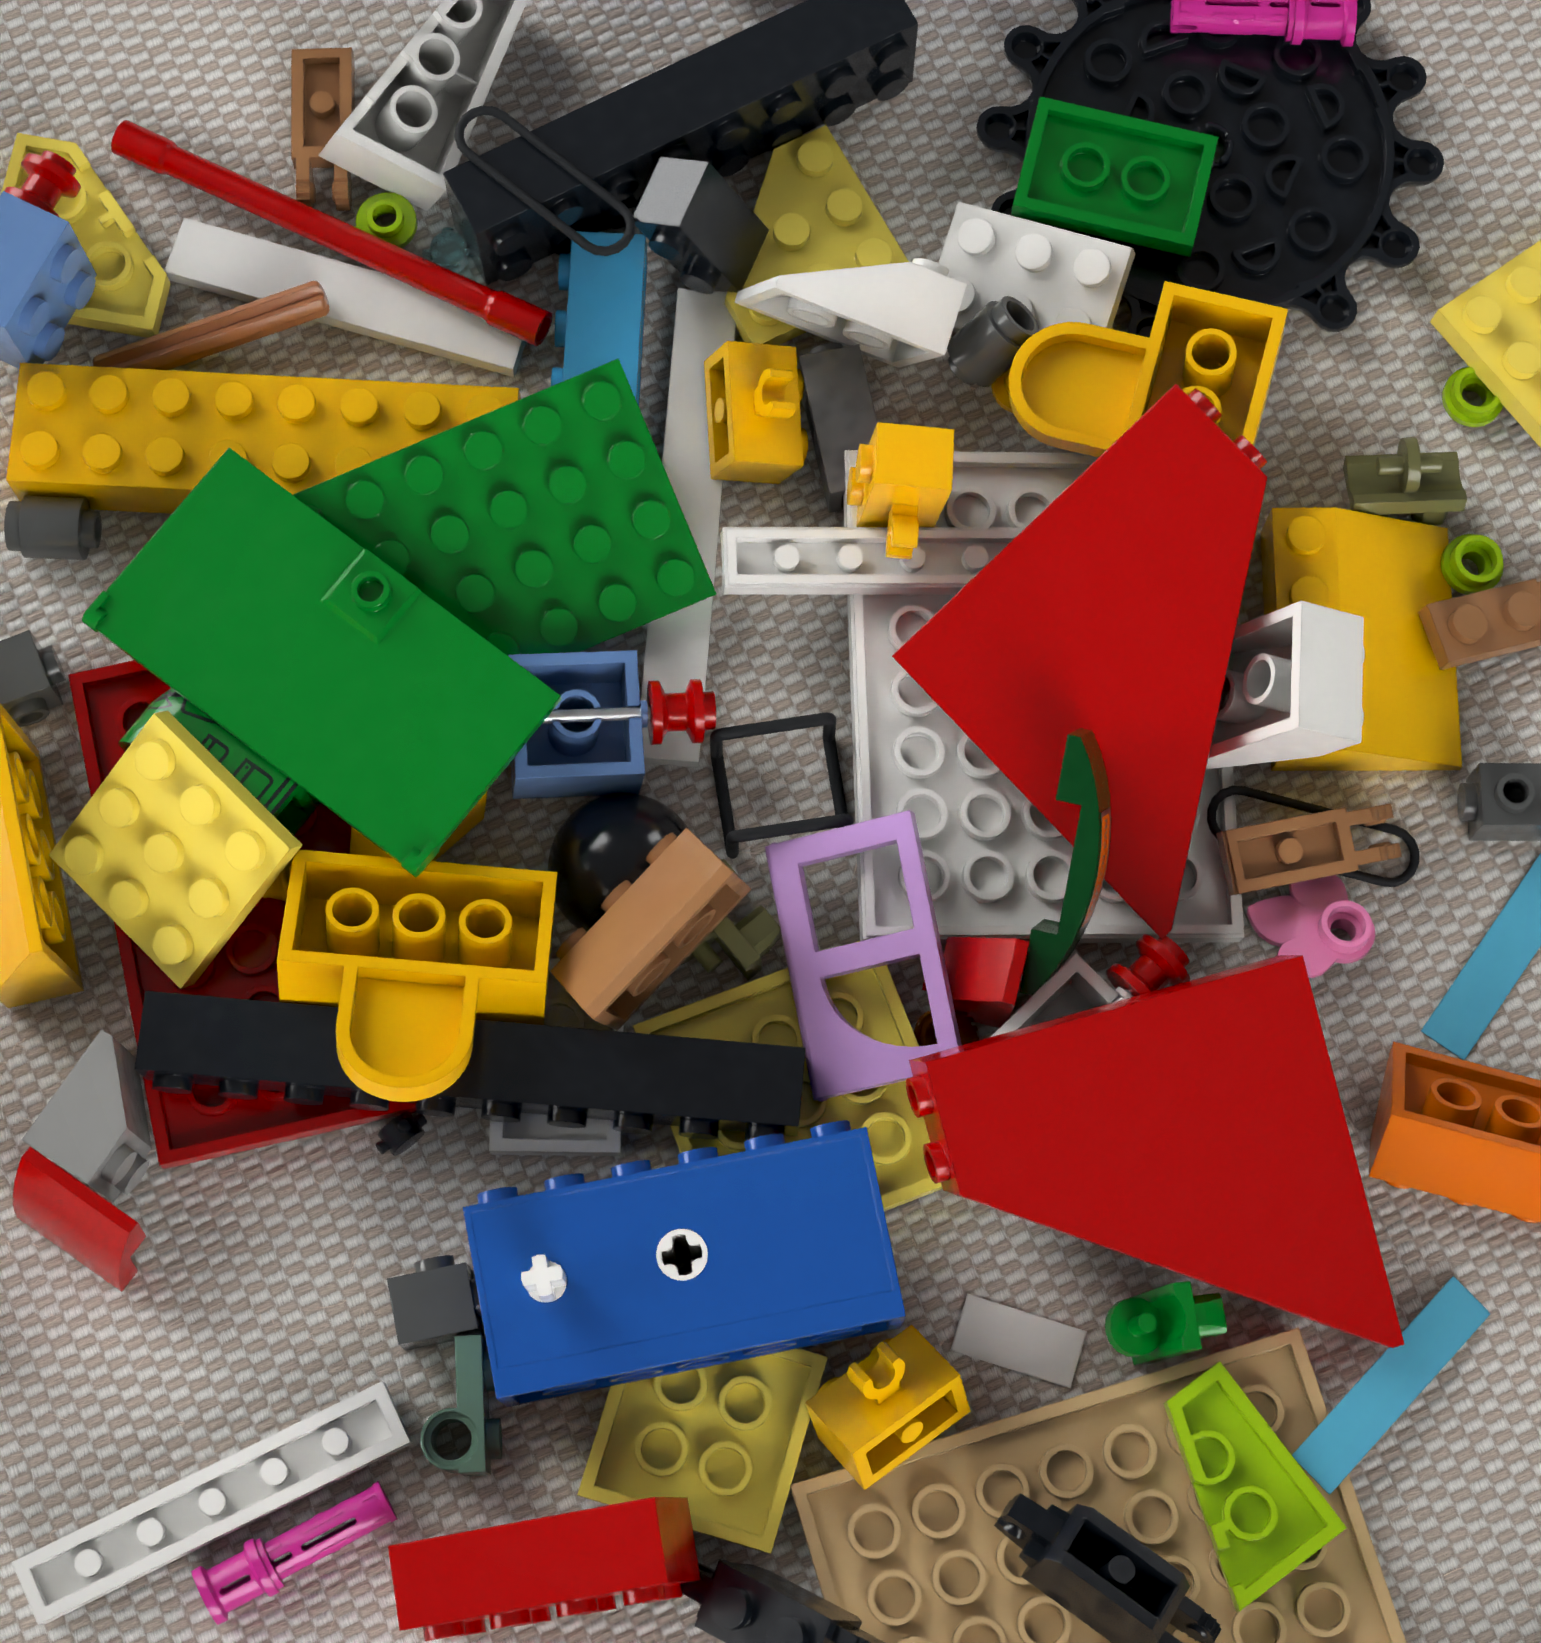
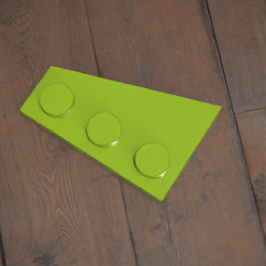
[1163,1361,1347,1612]

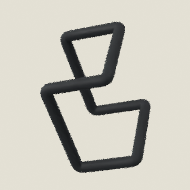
[710,712,854,859]

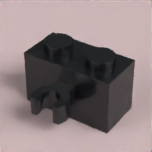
[632,157,769,294]

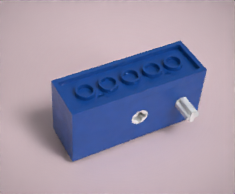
[463,1120,906,1407]

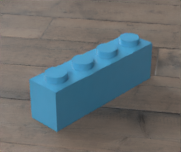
[551,231,648,406]

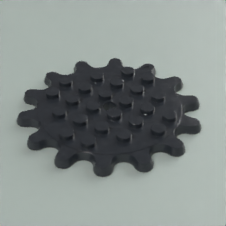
[976,0,1444,338]

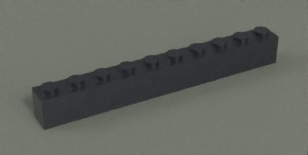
[135,991,806,1141]

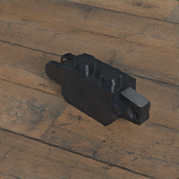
[994,1493,1221,1643]
[681,1559,885,1643]

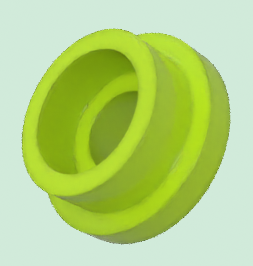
[356,192,417,248]
[1442,367,1503,427]
[1441,534,1504,595]

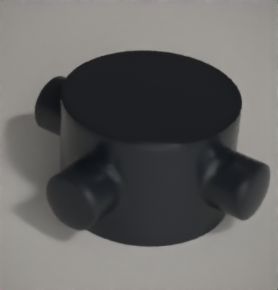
[375,1111,427,1156]

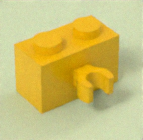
[704,341,808,484]
[847,422,954,559]
[805,1324,971,1490]

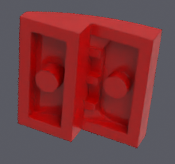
[13,1147,146,1292]

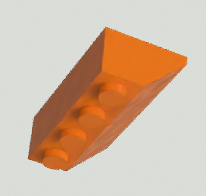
[1369,1041,1541,1223]

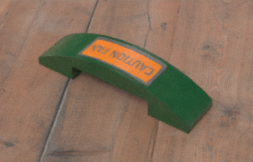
[1020,728,1111,996]

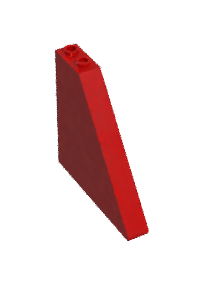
[892,384,1267,939]
[906,955,1404,1348]

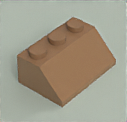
[550,827,752,1031]

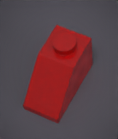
[922,937,1029,1028]

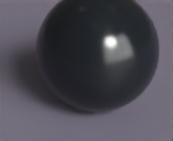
[548,793,688,932]

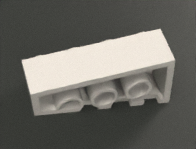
[318,0,528,211]

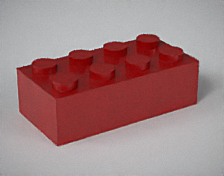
[388,1497,701,1641]

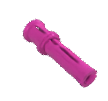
[1170,0,1357,47]
[191,1481,397,1625]

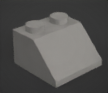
[22,1029,152,1202]

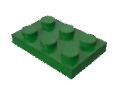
[1011,96,1219,257]

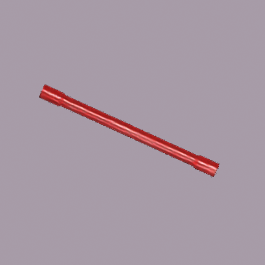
[111,120,552,347]

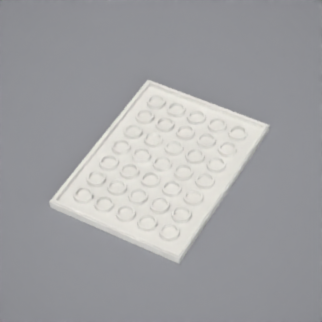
[843,450,1244,944]

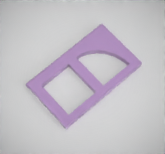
[765,810,962,1102]

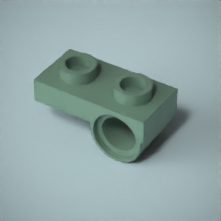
[420,1335,502,1476]

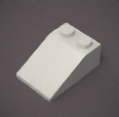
[734,258,967,368]
[1206,600,1365,769]

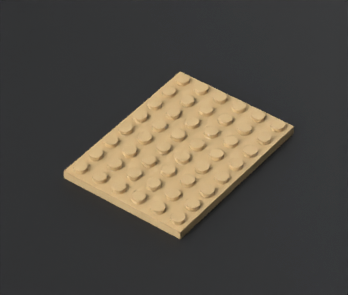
[790,1327,1407,1643]

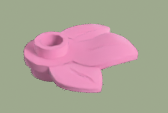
[1247,875,1375,978]

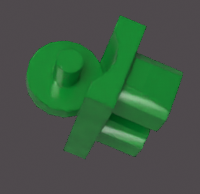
[1105,1281,1227,1366]

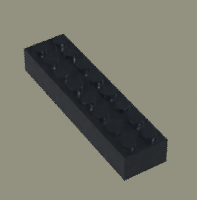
[443,0,918,286]

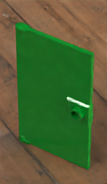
[82,448,562,877]

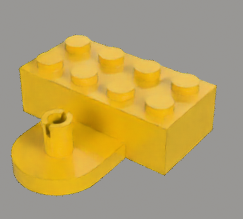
[1009,281,1288,458]
[277,850,557,1102]

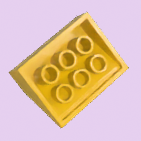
[1260,507,1462,771]
[0,703,84,1008]

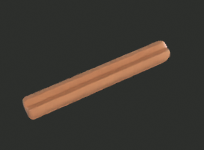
[93,281,330,370]

